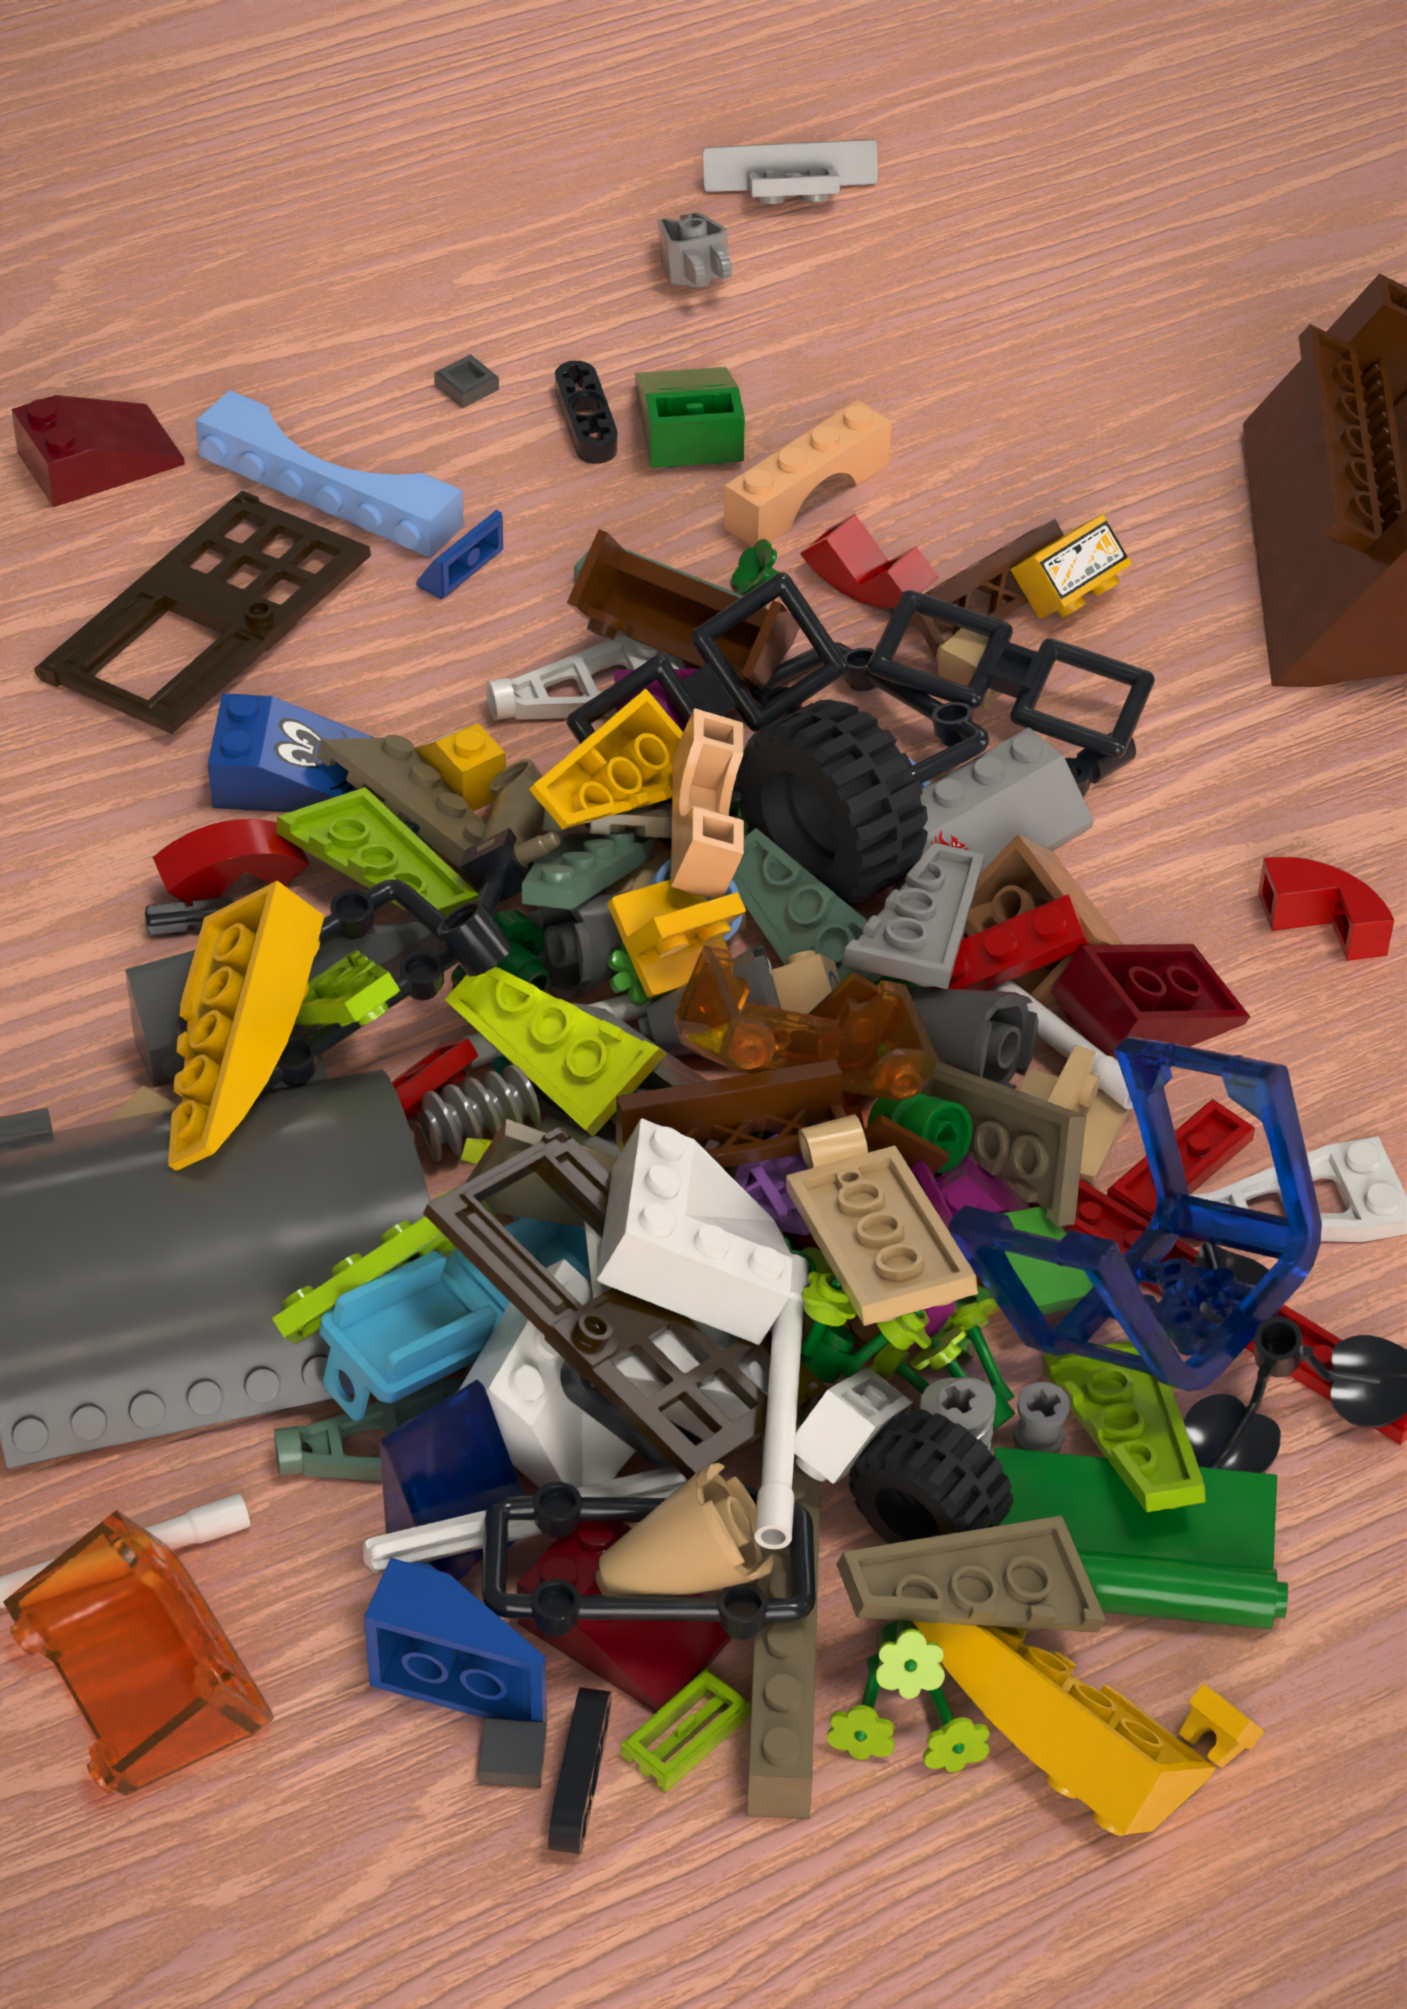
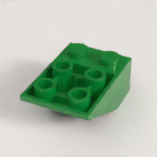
[635,367,745,468]

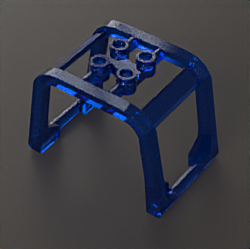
[948,1035,1322,1392]

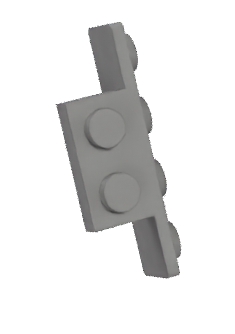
[702,139,878,204]

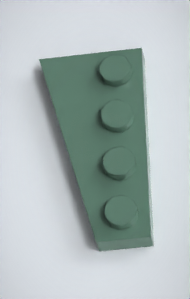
[522,827,653,910]

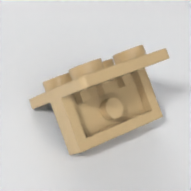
[1018,1045,1130,1183]

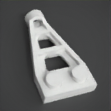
[486,636,686,721]
[1180,1136,1407,1242]

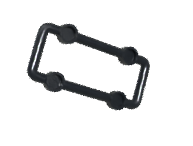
[750,642,989,784]
[176,879,458,1094]
[481,1482,816,1640]

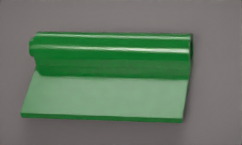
[994,1447,1288,1630]

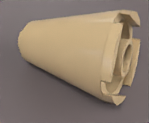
[596,1463,774,1596]

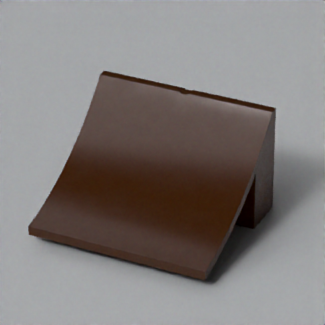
[1243,273,1407,687]

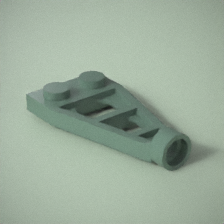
[274,1377,519,1487]

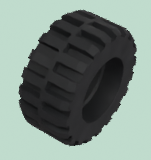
[736,699,928,907]

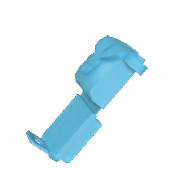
[319,1216,591,1422]

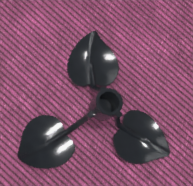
[1183,1241,1407,1473]

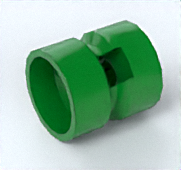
[867,1087,972,1173]

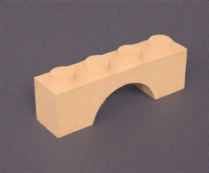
[724,399,892,548]
[671,708,744,899]

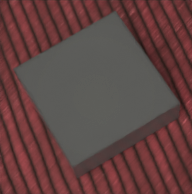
[434,354,499,408]
[478,1718,547,1787]

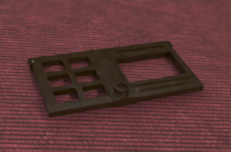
[34,491,371,734]
[423,1126,828,1480]

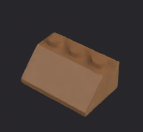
[965,834,1123,1009]

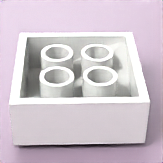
[596,1118,793,1345]
[448,1259,636,1488]

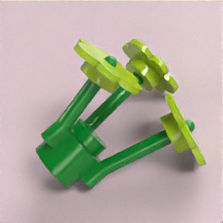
[870,1298,1016,1431]
[827,1620,990,1772]

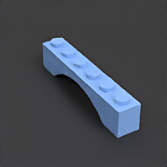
[196,390,464,558]

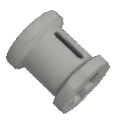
[1013,1382,1070,1453]

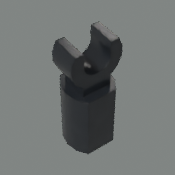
[1065,732,1136,796]

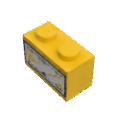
[1010,514,1132,619]

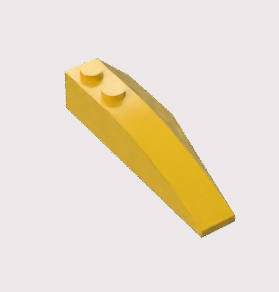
[168,881,324,1171]
[913,1621,1216,1836]

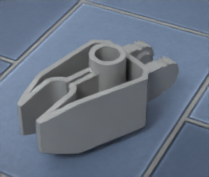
[658,212,732,288]

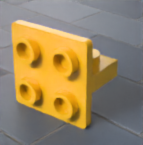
[607,879,747,998]

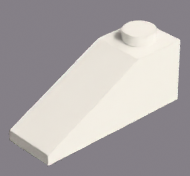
[794,1367,914,1484]

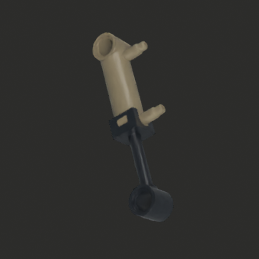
[437,759,560,977]

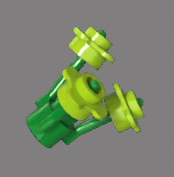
[800,1272,931,1383]

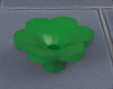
[731,539,779,596]

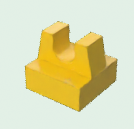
[1178,1683,1265,1768]

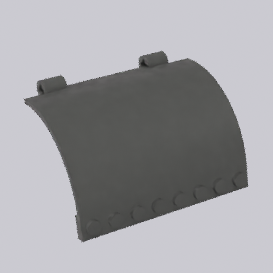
[0,1055,466,1469]

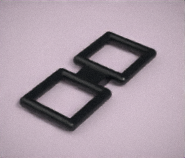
[566,572,848,744]
[868,590,1155,759]

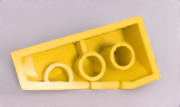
[529,689,683,829]

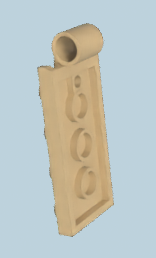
[786,1114,978,1326]

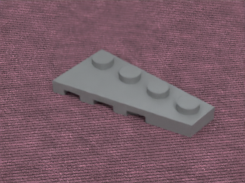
[842,843,985,989]

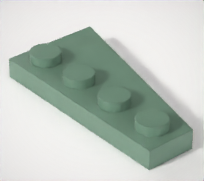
[732,828,884,983]

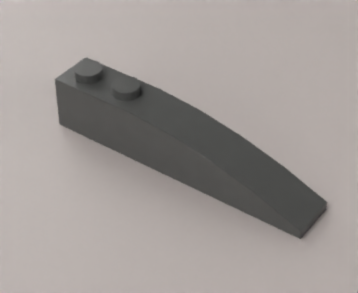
[125,922,441,1087]

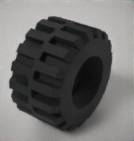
[849,1409,1013,1544]

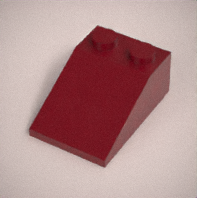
[12,395,185,507]
[1051,944,1251,1066]
[517,1521,732,1712]

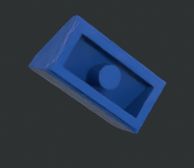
[416,510,504,599]

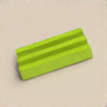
[621,1668,751,1793]

